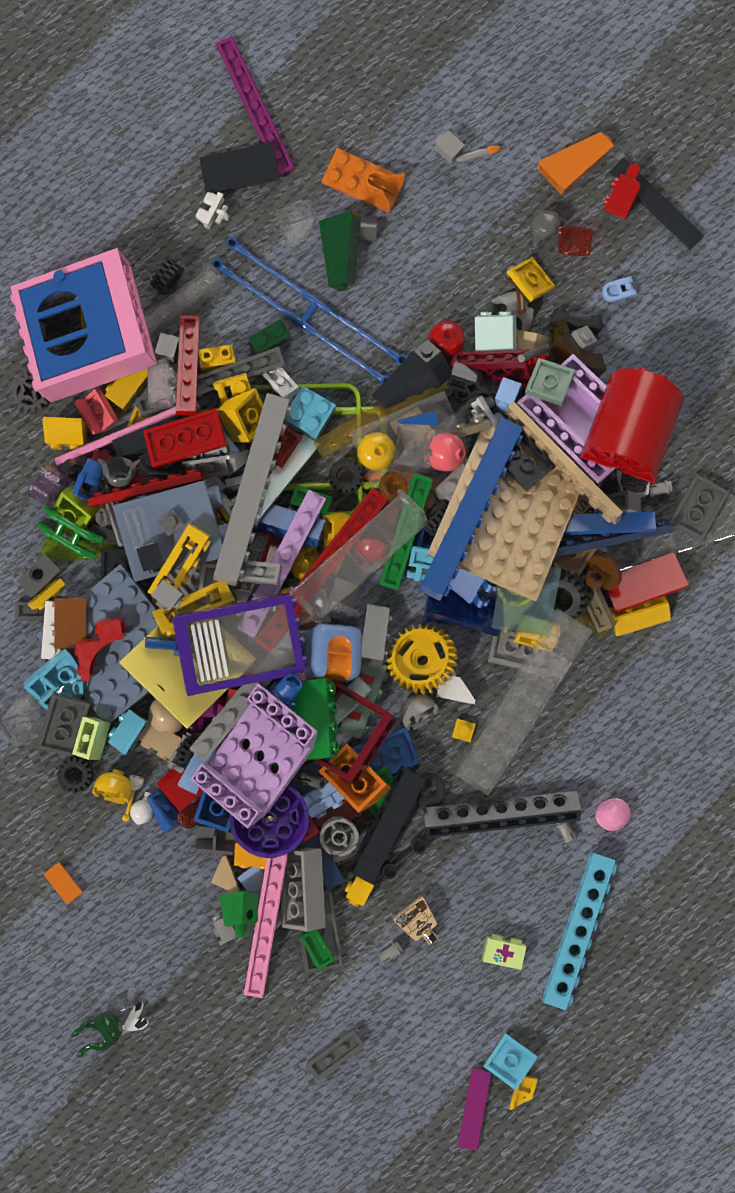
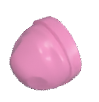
[595,798,631,831]

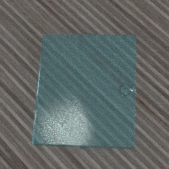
[492,566,561,636]

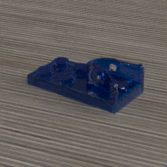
[420,589,503,637]

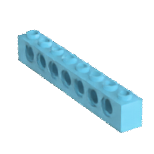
[542,852,617,1010]

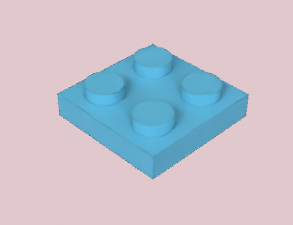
[483,1033,538,1090]

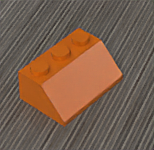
[319,743,391,813]

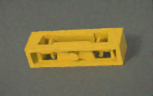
[148,523,211,595]
[152,581,235,637]

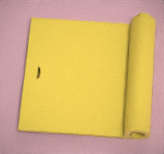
[119,594,257,729]

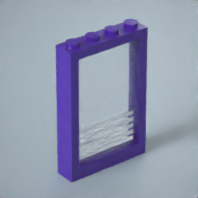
[171,593,307,696]

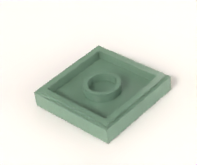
[525,358,575,406]

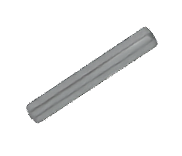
[100,479,124,547]

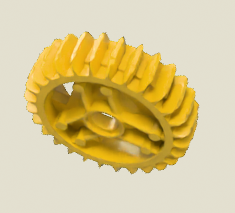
[386,624,458,695]

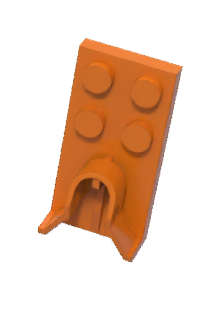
[321,148,406,214]

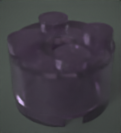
[27,463,72,509]

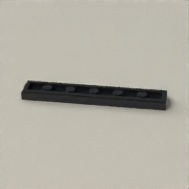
[610,158,704,250]

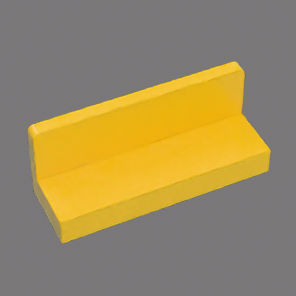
[609,596,671,636]

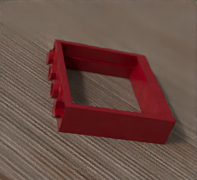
[313,681,397,787]

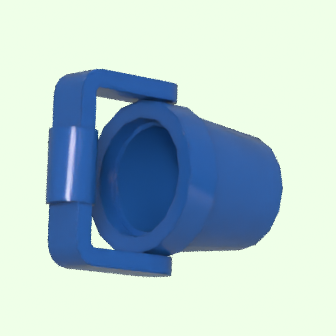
[72,458,103,501]
[268,674,303,711]

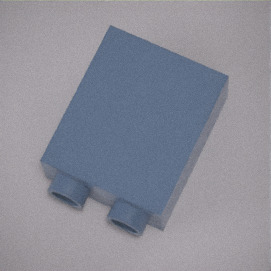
[113,480,229,582]

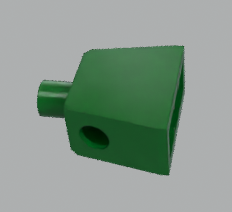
[220,891,259,938]

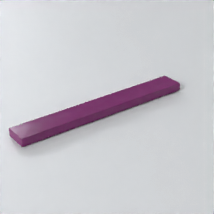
[215,36,295,176]

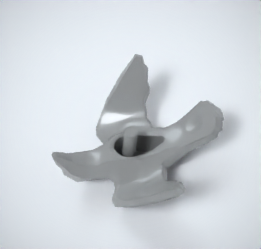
[492,291,534,331]

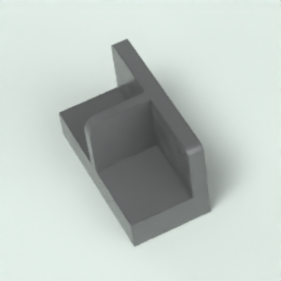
[195,823,236,855]

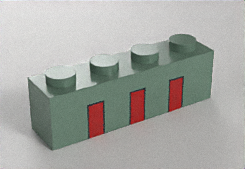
[339,664,390,739]

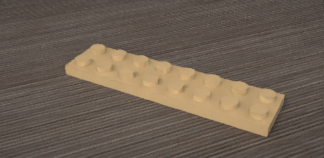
[508,401,623,524]

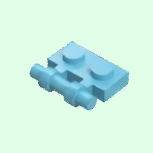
[406,546,434,582]

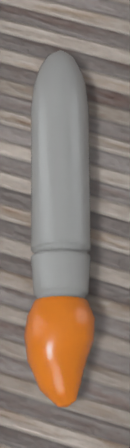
[456,146,500,162]

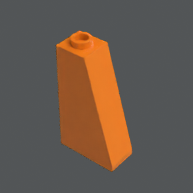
[537,132,614,195]

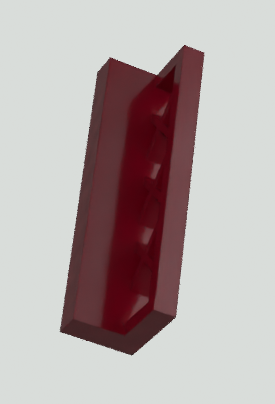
[451,349,530,381]

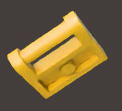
[213,373,251,405]

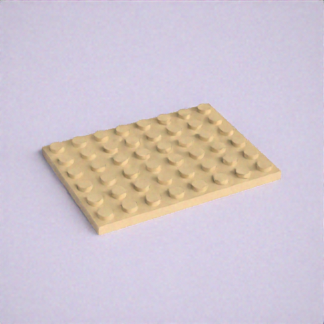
[427,426,579,602]

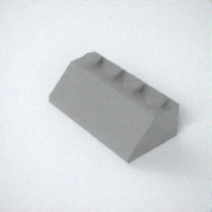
[281,847,325,931]

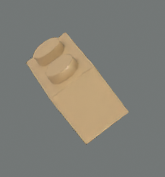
[138,722,182,760]

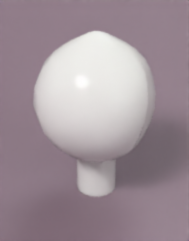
[130,792,154,825]

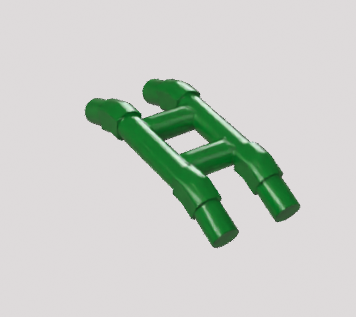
[37,505,103,560]

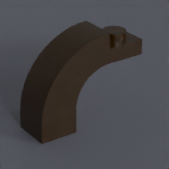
[549,320,607,378]

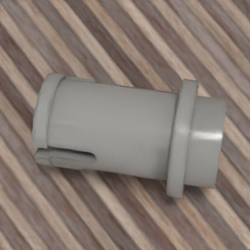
[649,480,673,497]
[556,822,576,843]
[378,942,403,965]

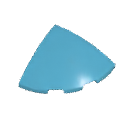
[24,649,83,710]

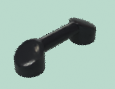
[381,837,427,879]

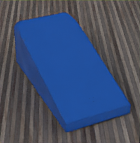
[397,411,439,426]
[147,790,184,834]

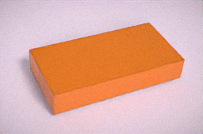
[43,862,83,905]

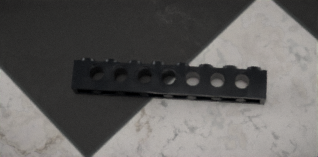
[423,791,581,838]

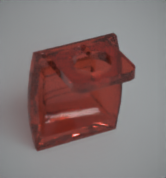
[557,226,593,256]

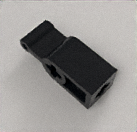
[447,362,500,397]

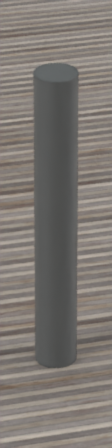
[518,344,550,362]

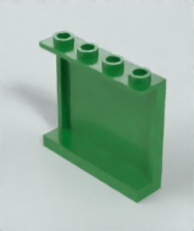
[263,678,339,767]

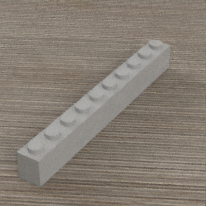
[213,393,291,586]

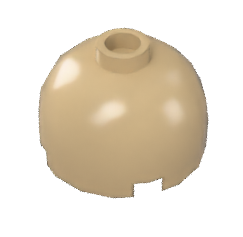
[148,699,184,733]

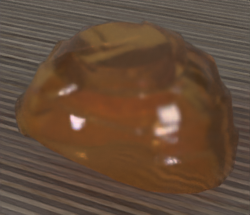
[379,471,408,502]

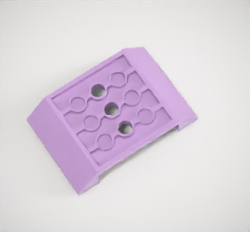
[191,683,318,828]

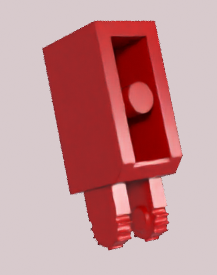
[603,164,640,221]

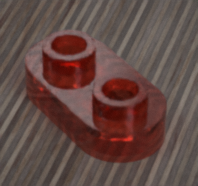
[177,799,200,829]

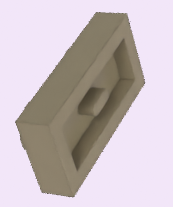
[450,416,492,438]

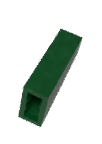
[319,210,361,291]

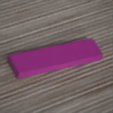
[457,1067,491,1151]

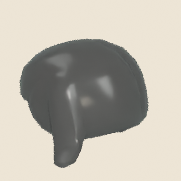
[531,210,563,247]
[40,320,74,352]
[98,457,141,487]

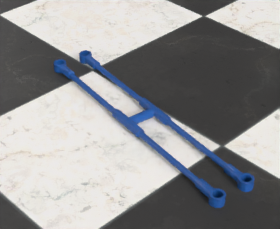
[211,237,407,384]

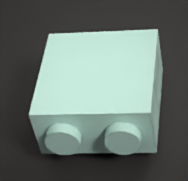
[475,311,517,351]

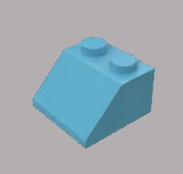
[108,709,149,755]

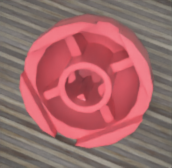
[429,433,466,472]

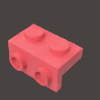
[75,388,118,435]

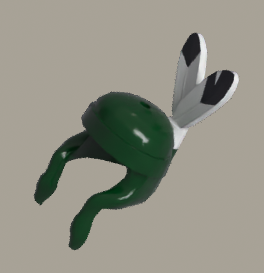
[71,1002,149,1058]

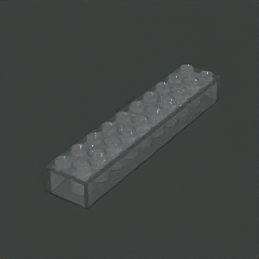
[455,608,593,796]

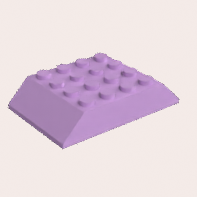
[517,354,616,484]

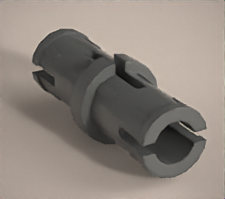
[291,771,326,789]

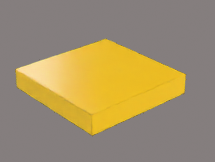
[507,257,555,302]

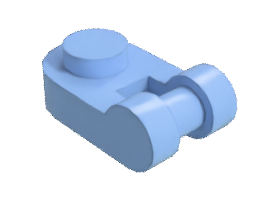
[602,276,637,302]

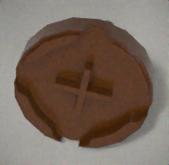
[585,553,623,590]

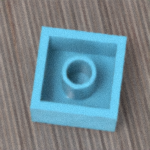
[284,386,336,442]

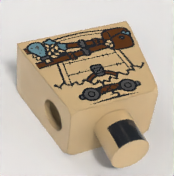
[393,895,438,945]

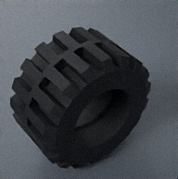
[538,570,591,623]

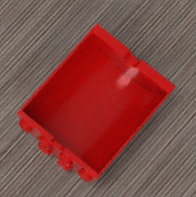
[580,367,684,484]

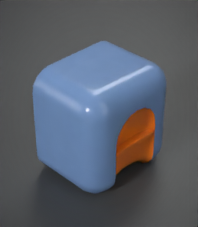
[304,624,362,684]

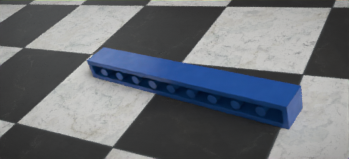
[418,417,523,601]

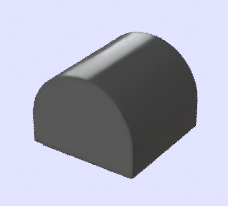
[359,221,377,242]

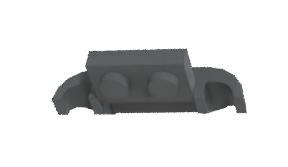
[179,433,249,478]

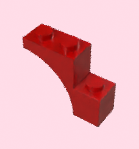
[75,616,127,681]

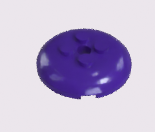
[230,784,309,858]

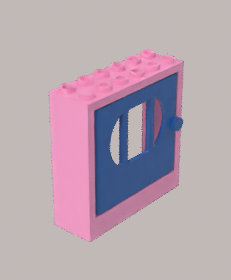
[10,248,157,402]

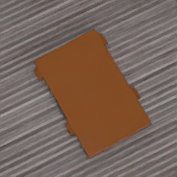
[52,598,88,649]

